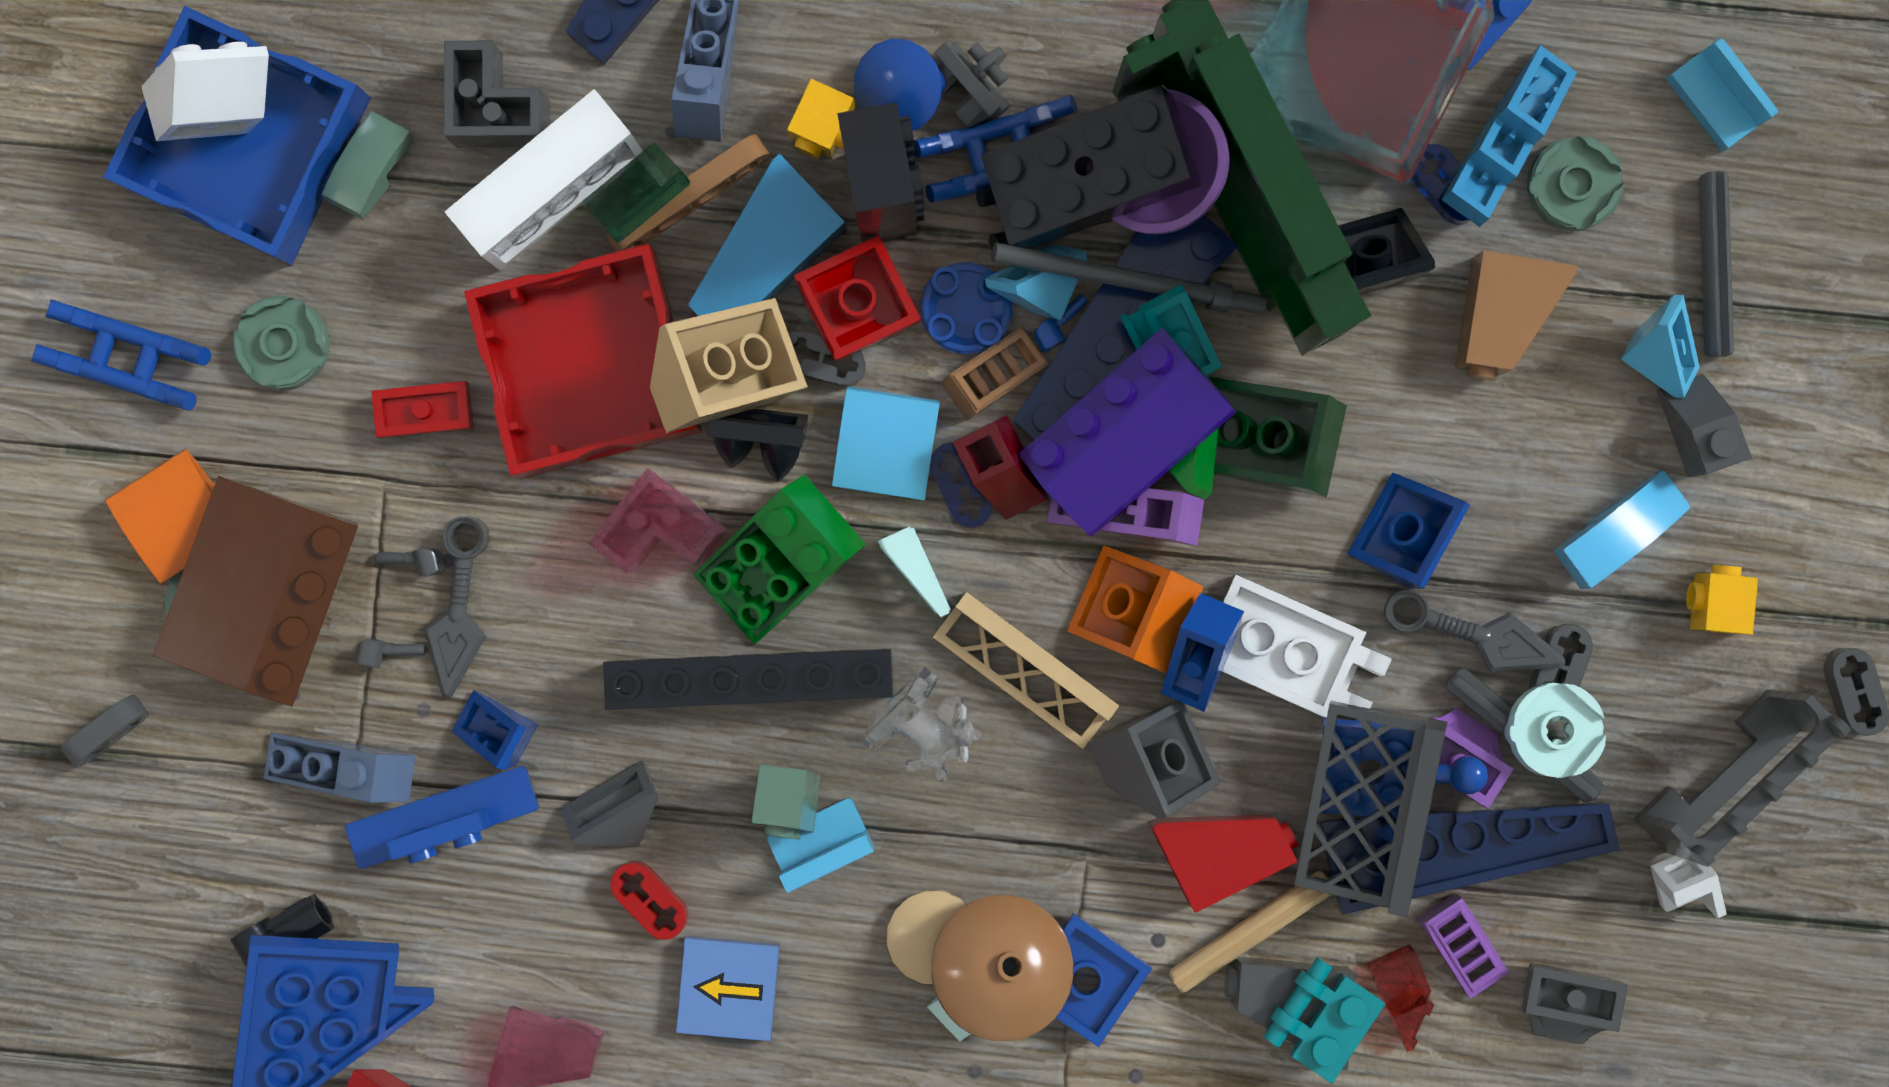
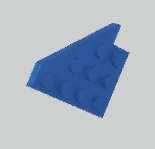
[232,935,434,1087]

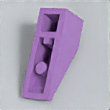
[1047,488,1205,546]

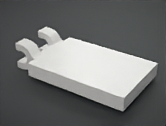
[1222,575,1392,718]

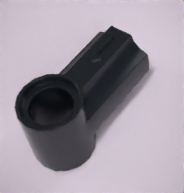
[230,894,335,967]

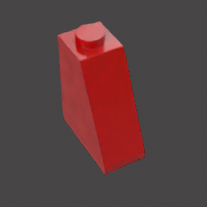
[1148,814,1299,913]

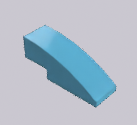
[1553,469,1691,589]

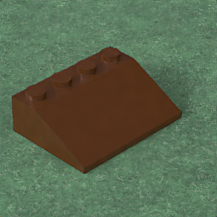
[152,476,358,706]

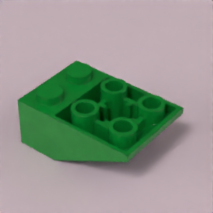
[693,474,867,645]

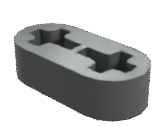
[788,330,866,387]
[1529,624,1593,689]
[1823,648,1889,736]
[60,694,149,768]

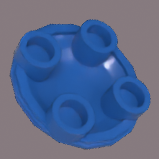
[854,38,946,131]
[919,262,1013,355]

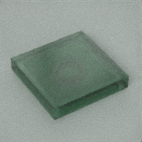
[583,142,691,243]

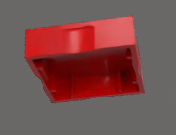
[464,244,702,479]

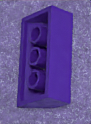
[1018,328,1236,537]

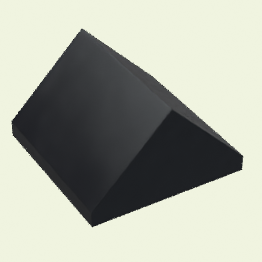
[1338,208,1435,295]

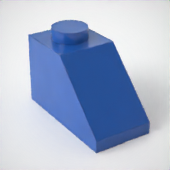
[1161,593,1244,712]

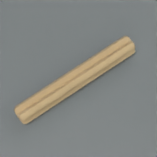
[1169,871,1332,993]

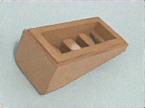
[942,326,1049,420]

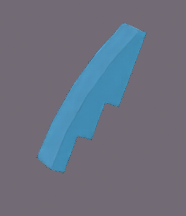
[1442,45,1577,227]

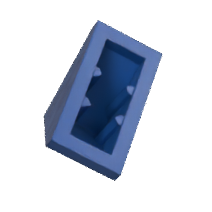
[451,690,539,770]

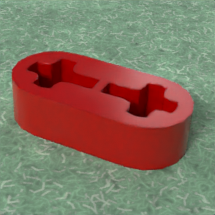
[610,860,689,940]

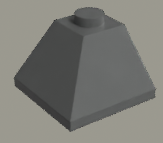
[1088,700,1220,819]

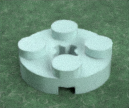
[1504,683,1606,778]

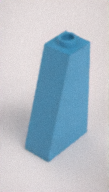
[688,153,847,317]

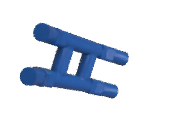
[914,94,1077,203]
[31,299,211,411]

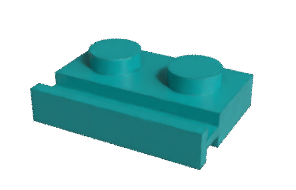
[1120,284,1222,375]

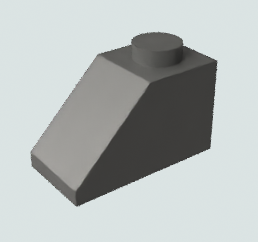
[1656,374,1752,477]

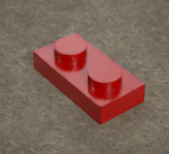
[371,381,474,439]

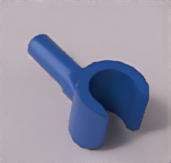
[1034,294,1088,352]

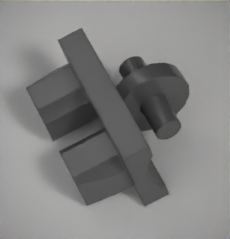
[934,42,1010,128]

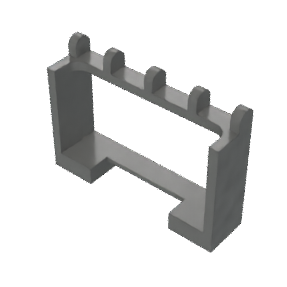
[1633,690,1851,867]

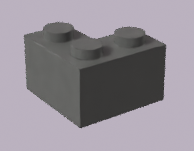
[444,40,550,148]

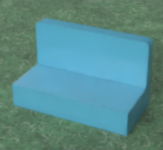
[1665,38,1778,152]
[767,797,875,893]

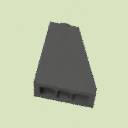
[1225,956,1356,1070]

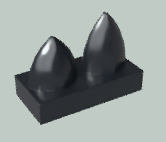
[708,409,808,482]

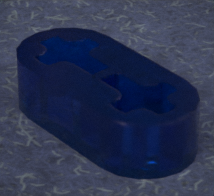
[1408,144,1470,225]
[930,443,992,528]

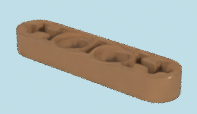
[606,134,770,252]

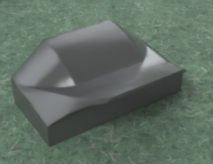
[1522,963,1628,1044]

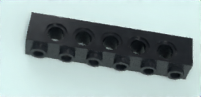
[603,648,894,710]

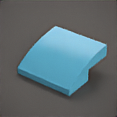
[832,386,940,501]

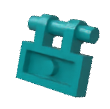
[1263,957,1386,1084]

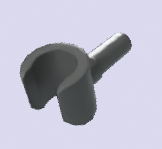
[376,548,445,577]
[355,638,425,668]

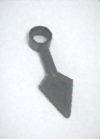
[423,516,490,698]
[1384,590,1565,672]

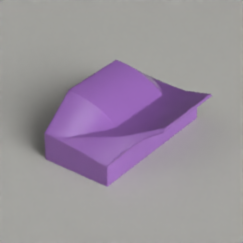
[1430,707,1514,809]

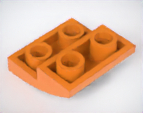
[105,448,215,584]

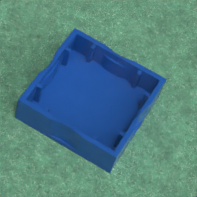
[103,6,371,265]

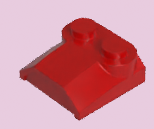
[794,235,921,362]

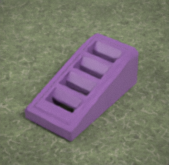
[1416,893,1509,999]

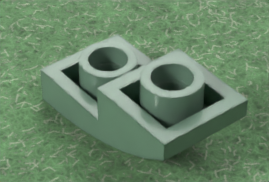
[322,111,414,220]

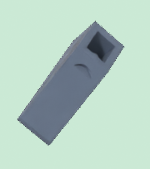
[671,0,739,142]
[263,732,416,803]

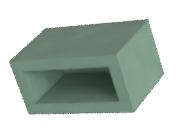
[751,764,821,840]

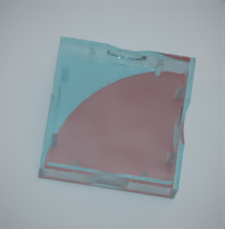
[1250,0,1494,184]

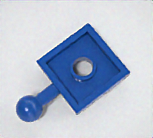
[1321,718,1488,818]
[1056,912,1152,1047]

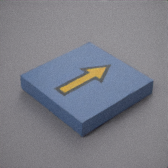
[676,936,780,1041]

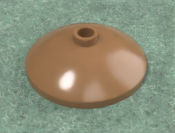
[931,895,1073,1041]

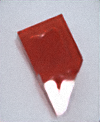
[1367,944,1434,1052]

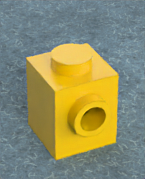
[787,79,856,159]
[1686,565,1758,635]

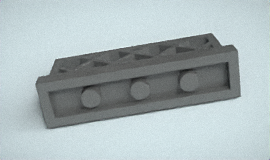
[1294,700,1448,918]

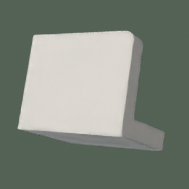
[1650,856,1727,919]

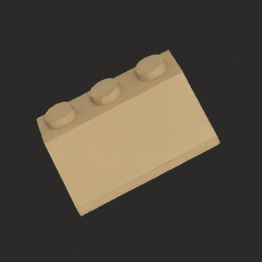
[650,298,808,433]

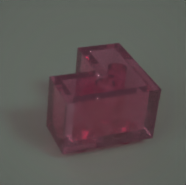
[588,468,728,574]

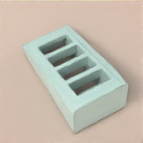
[877,526,951,617]

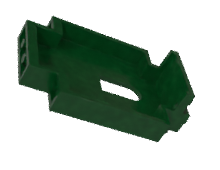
[1112,0,1371,356]

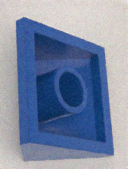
[1347,472,1470,589]

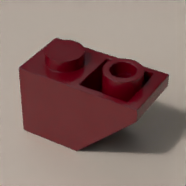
[953,415,1049,520]

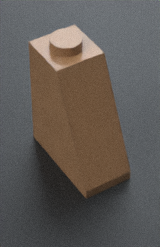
[1455,251,1577,381]

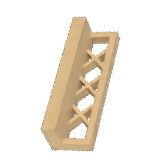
[933,592,1119,750]

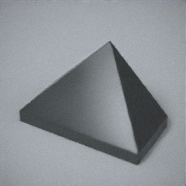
[561,760,658,847]

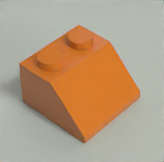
[1067,545,1204,674]

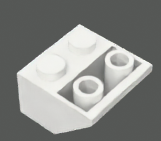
[141,42,269,141]

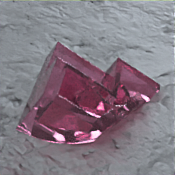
[487,1006,606,1087]

